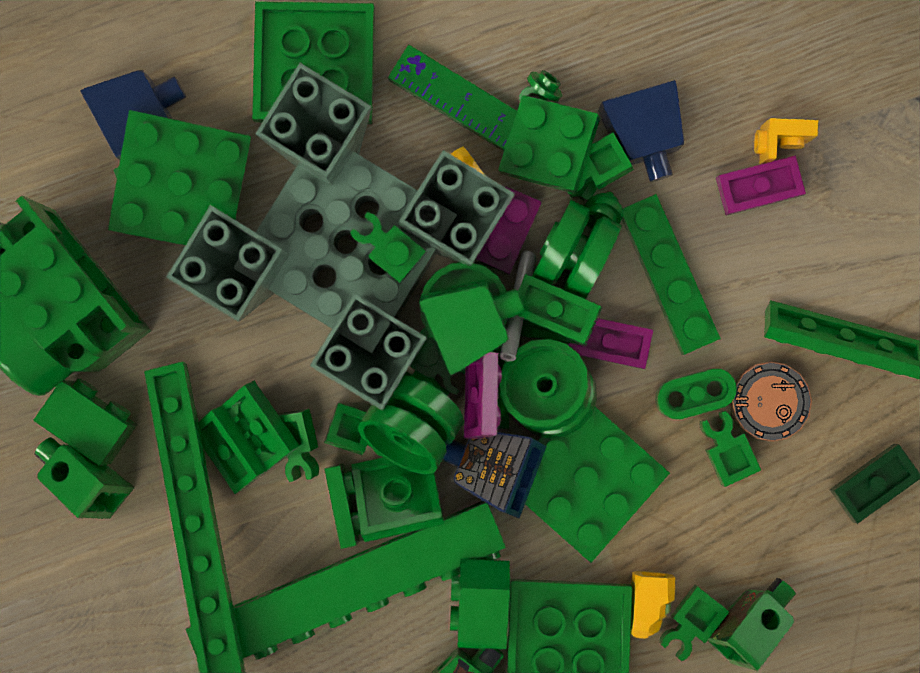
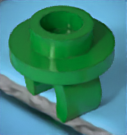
[519,70,562,102]

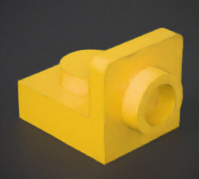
[754,118,818,164]

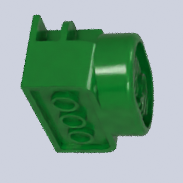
[0,195,151,396]

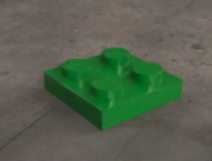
[498,95,601,194]
[351,457,444,542]

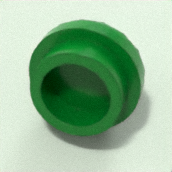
[585,191,624,229]

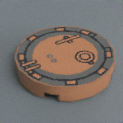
[730,362,812,442]

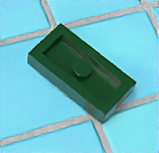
[829,444,920,524]

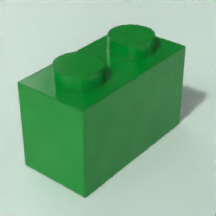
[33,378,137,466]
[450,559,510,649]

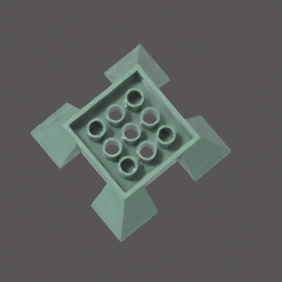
[166,63,515,410]

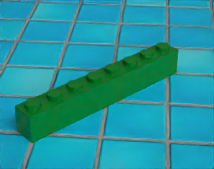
[185,500,506,660]

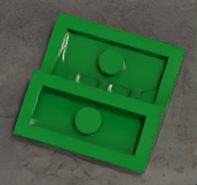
[198,380,300,494]

